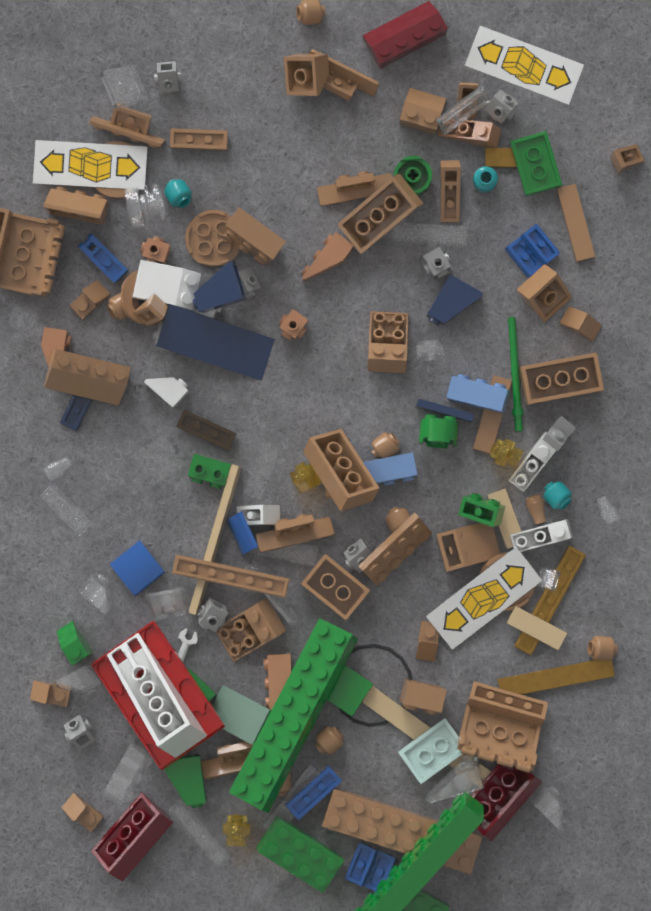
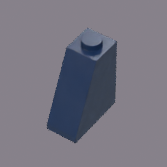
[193,261,246,313]
[427,274,483,326]

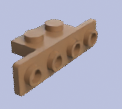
[310,49,379,101]
[89,104,165,148]
[317,171,392,206]
[256,514,334,553]
[201,741,253,780]

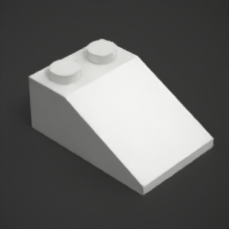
[132,260,201,311]

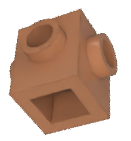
[140,237,171,265]
[279,309,309,341]

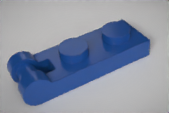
[78,233,128,284]

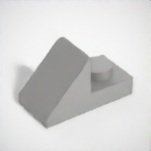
[543,416,576,451]

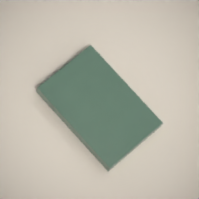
[212,685,271,745]

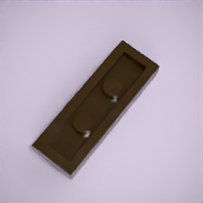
[176,410,237,451]

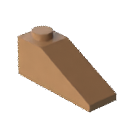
[440,160,461,222]

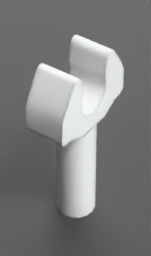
[178,628,198,662]

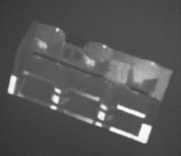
[102,741,153,805]

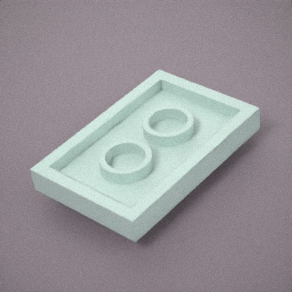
[398,718,462,784]

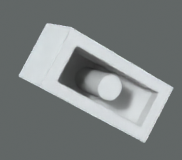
[144,377,189,408]
[237,505,280,525]

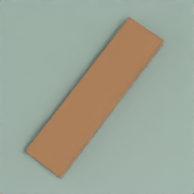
[556,184,595,262]
[473,375,512,454]

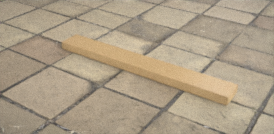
[189,464,241,615]
[363,686,491,786]

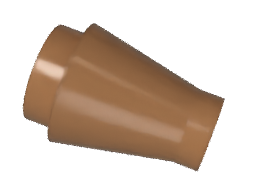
[525,494,546,524]

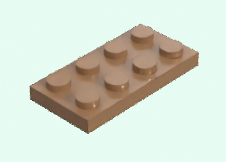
[359,512,432,586]

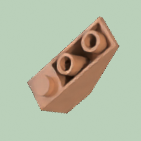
[437,117,501,148]
[301,232,354,282]
[41,327,72,367]
[264,653,292,710]

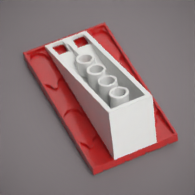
[90,620,226,770]

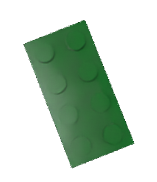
[256,814,345,893]

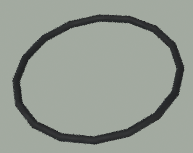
[338,644,412,727]

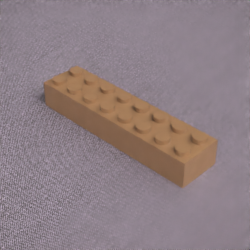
[322,787,482,874]

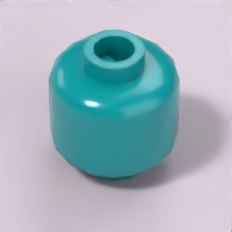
[472,166,498,193]
[164,179,192,208]
[543,481,572,510]

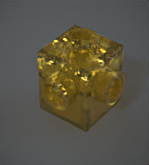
[490,438,524,468]
[289,462,322,494]
[223,814,251,846]

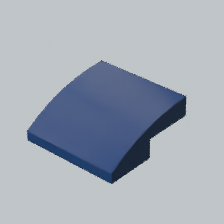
[505,224,560,279]
[226,512,258,555]
[110,540,165,597]
[344,842,397,891]

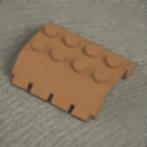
[0,208,65,297]
[457,681,548,773]

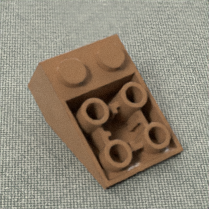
[367,311,408,373]
[435,523,500,572]
[216,598,287,662]

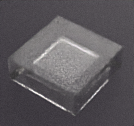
[536,568,560,591]

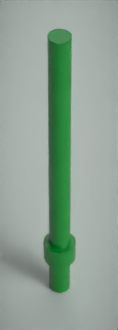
[508,317,524,432]

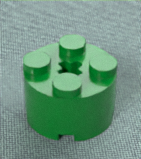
[393,156,432,197]
[419,415,459,448]

